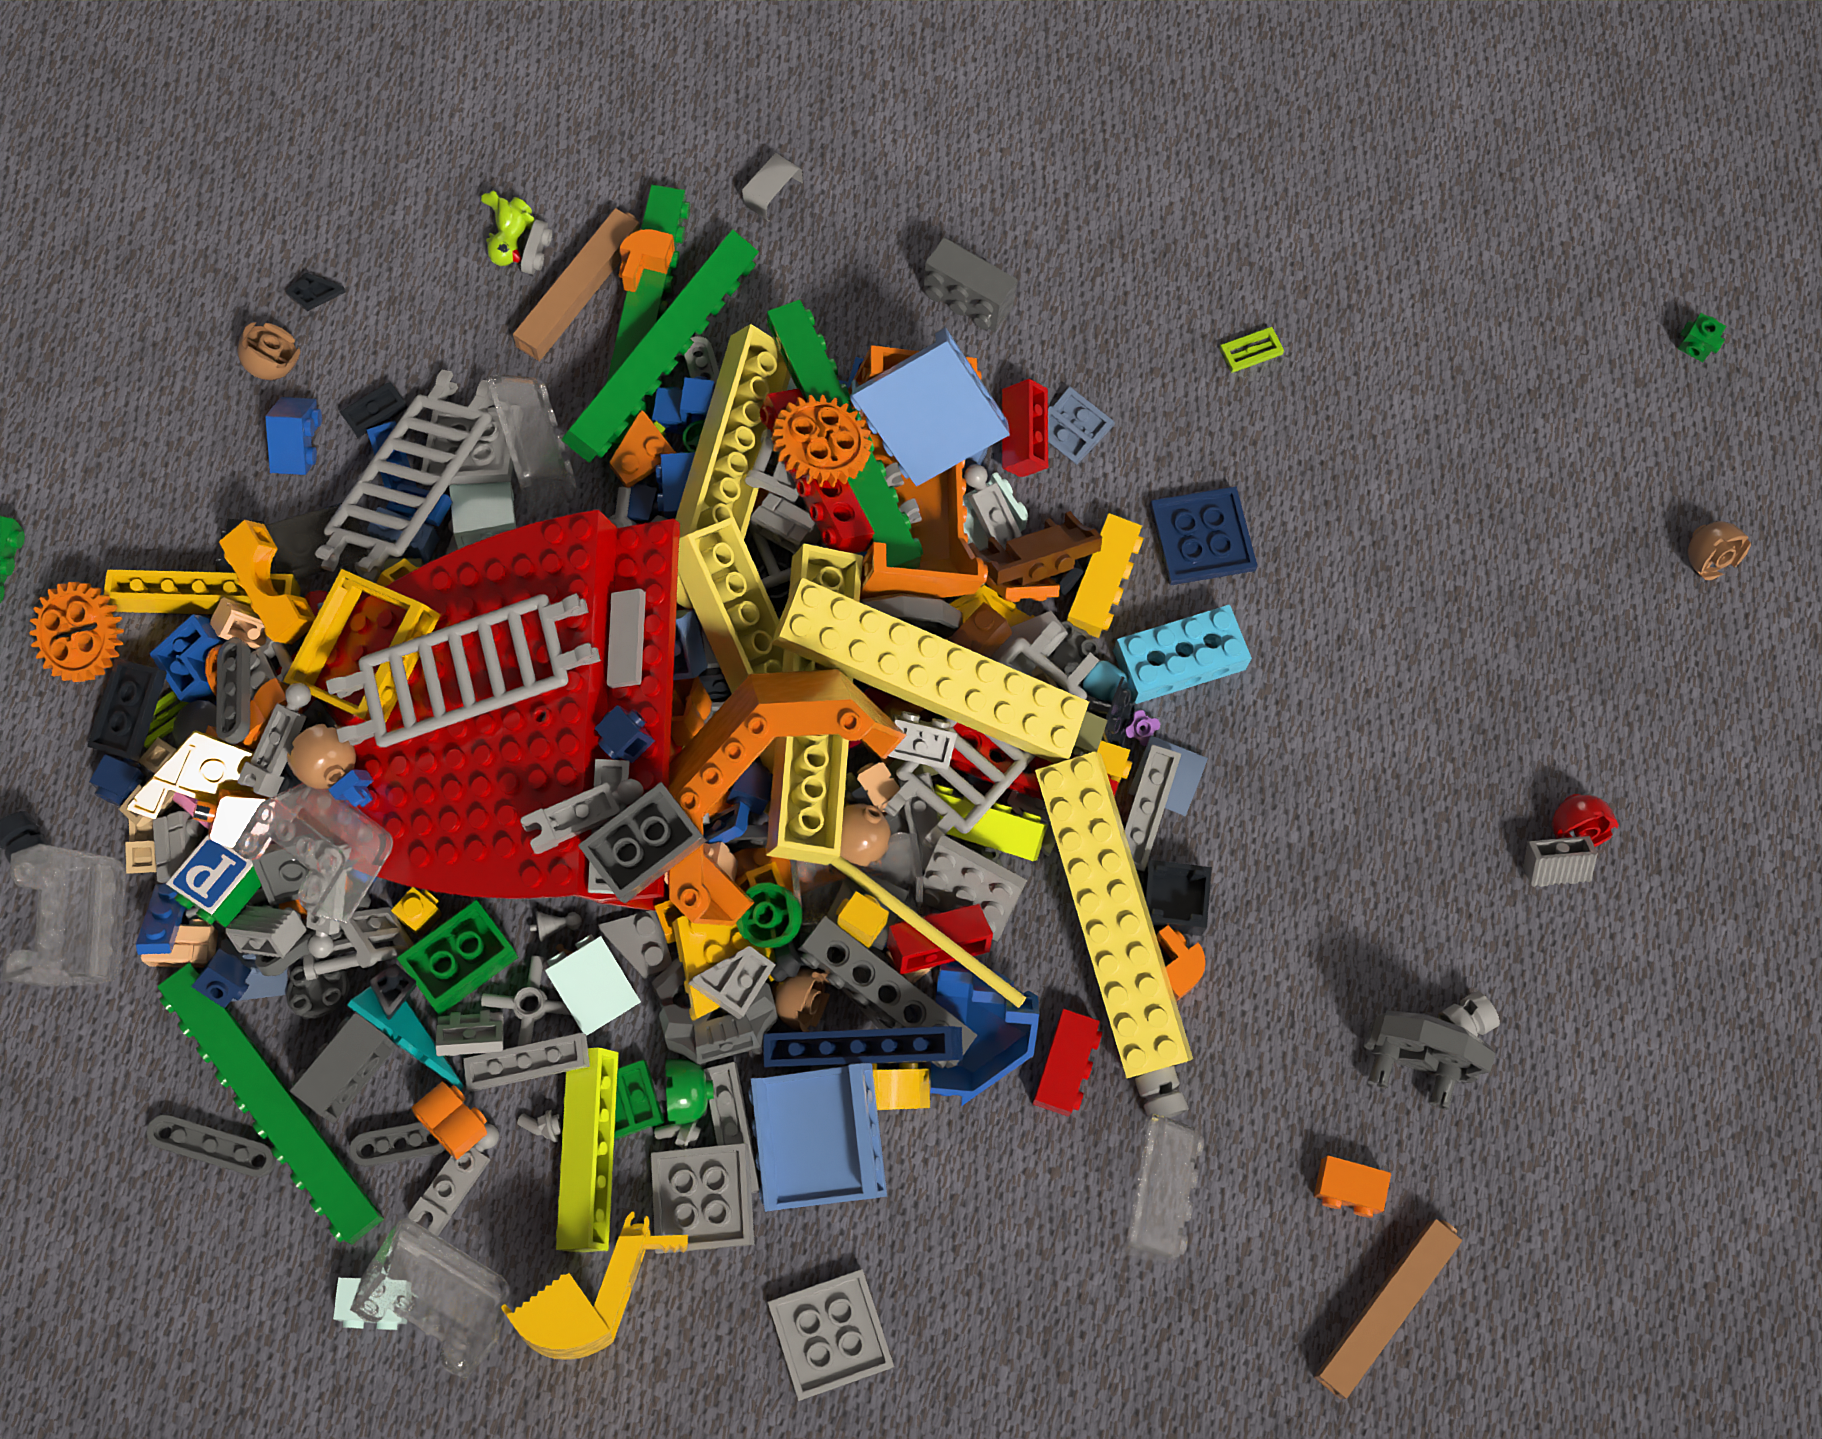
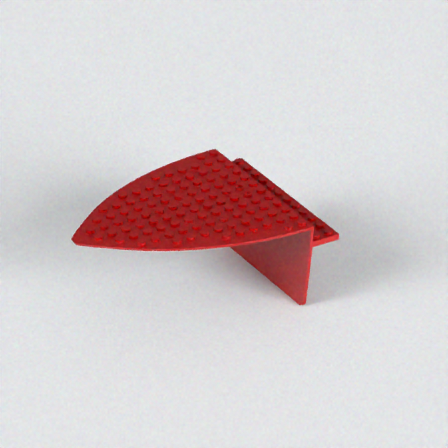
[250,510,684,911]

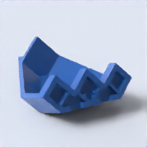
[929,957,1039,1106]

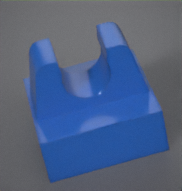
[328,770,374,807]

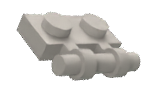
[436,1010,504,1056]

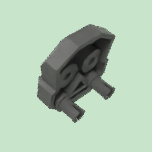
[859,593,963,639]
[651,956,778,1069]
[1364,1010,1496,1110]

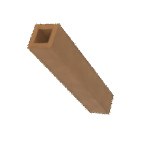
[513,208,640,362]
[1314,1219,1463,1399]

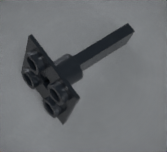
[1061,676,1135,746]

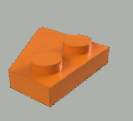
[609,411,676,488]
[985,575,1060,602]

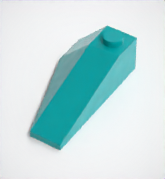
[347,986,464,1091]

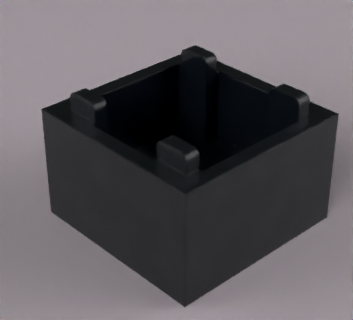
[1143,860,1212,936]

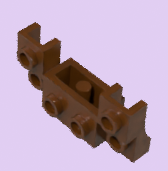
[968,511,1103,586]

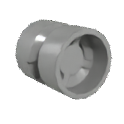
[1438,991,1500,1036]
[1135,1066,1189,1123]

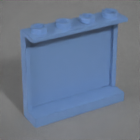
[850,327,1010,487]
[749,1063,887,1212]

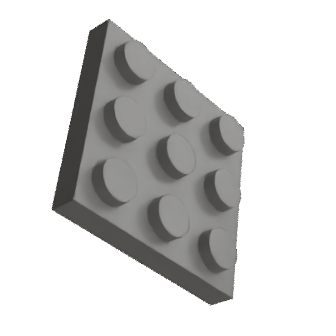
[421,406,522,486]
[915,834,1027,942]
[651,1143,754,1254]
[768,1269,894,1401]

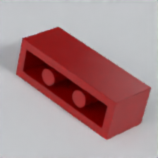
[1002,379,1048,477]
[887,904,993,975]
[1032,1009,1103,1117]

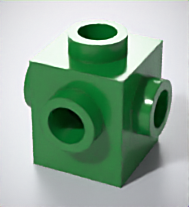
[1678,313,1726,363]

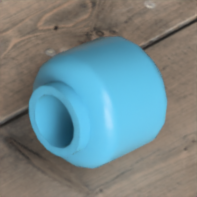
[1083,660,1127,702]

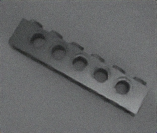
[797,916,977,1068]

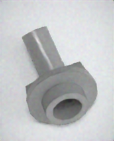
[517,1110,563,1142]
[654,1120,701,1150]

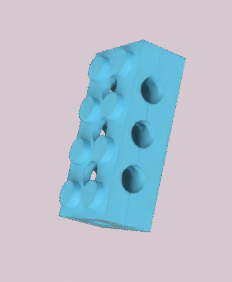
[1113,605,1252,704]

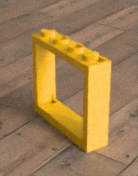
[283,569,441,723]

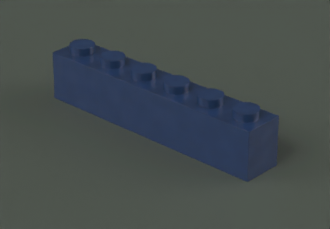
[764,1026,963,1067]

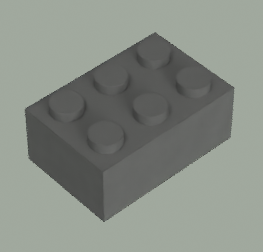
[923,237,1018,333]
[578,782,707,903]
[290,1012,398,1124]

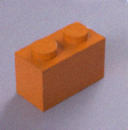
[1314,1156,1391,1218]

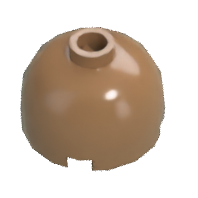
[237,322,301,381]
[1688,521,1751,580]
[287,724,356,790]
[840,803,891,866]
[772,967,831,1032]

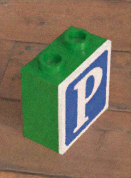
[166,834,261,928]

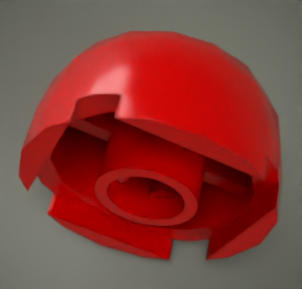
[1552,794,1619,847]

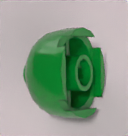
[736,882,802,948]
[665,1059,714,1126]

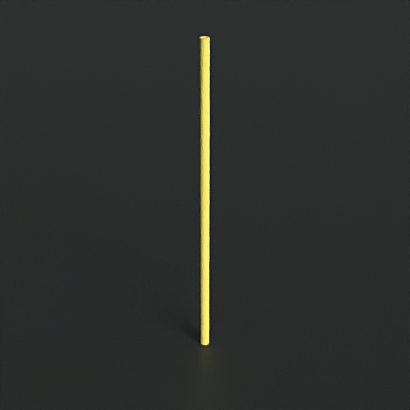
[682,746,1026,1007]

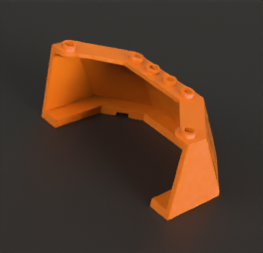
[848,345,988,599]
[667,669,907,926]

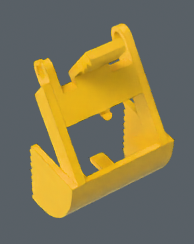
[501,1212,688,1360]

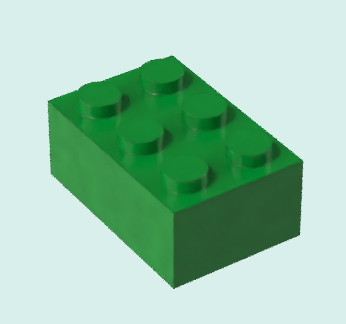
[397,900,519,1015]

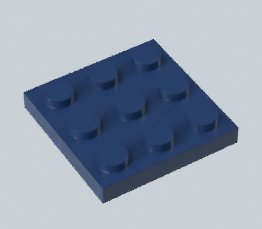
[1150,486,1258,586]

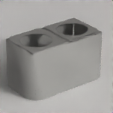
[742,153,803,221]

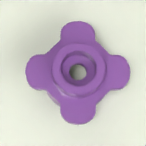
[1125,710,1160,746]

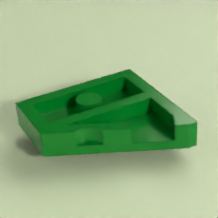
[614,1060,665,1140]

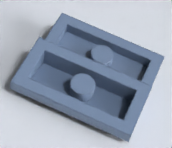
[1048,387,1115,465]
[1128,735,1208,816]

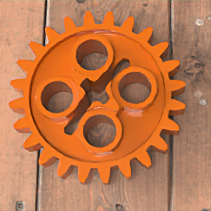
[771,395,872,487]
[29,582,124,682]

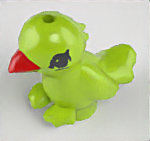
[481,190,535,266]

